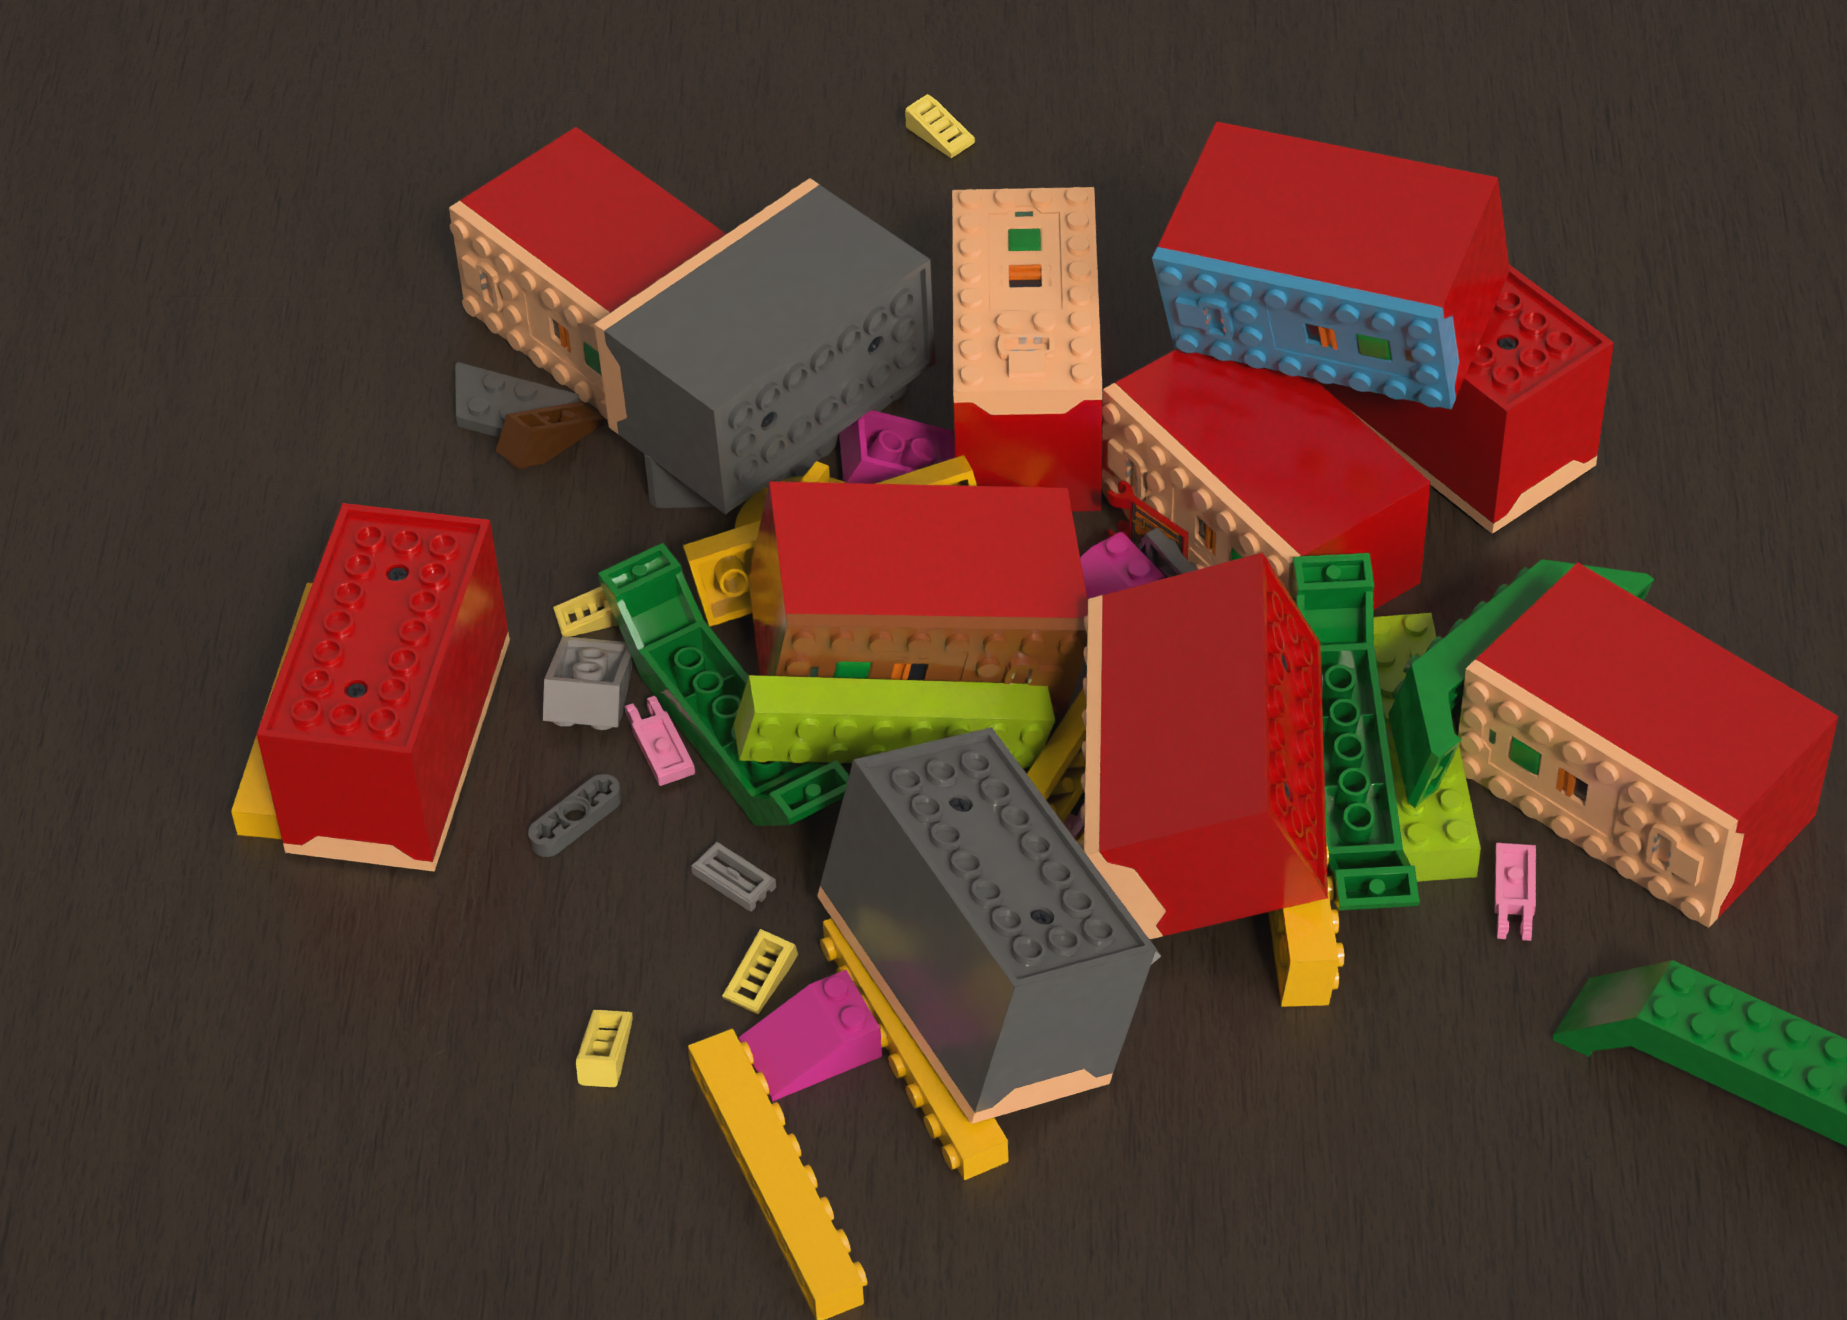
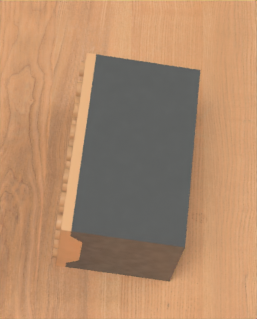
[594,178,936,515]
[817,727,1156,1124]

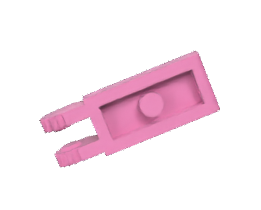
[624,696,695,786]
[1494,843,1536,941]

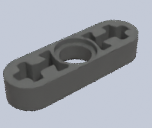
[528,774,621,857]

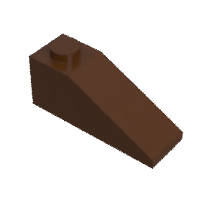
[496,401,605,469]

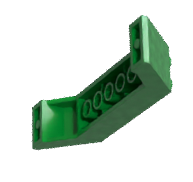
[598,543,849,826]
[1292,553,1420,910]
[1388,559,1654,808]
[1552,960,1847,1146]

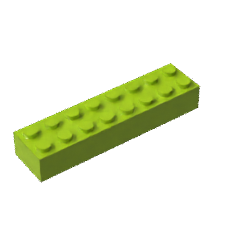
[1374,613,1481,882]
[734,675,1055,768]

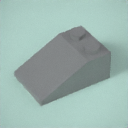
[543,636,633,730]

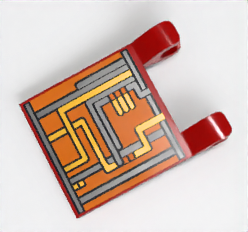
[1107,480,1189,560]

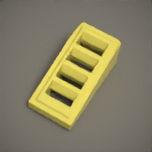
[905,94,975,158]
[553,586,618,637]
[722,929,798,1014]
[576,1010,633,1087]

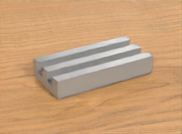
[691,842,776,912]

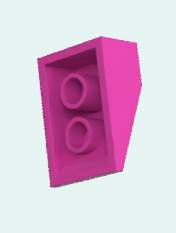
[839,410,956,484]
[1080,531,1165,599]
[738,970,882,1102]

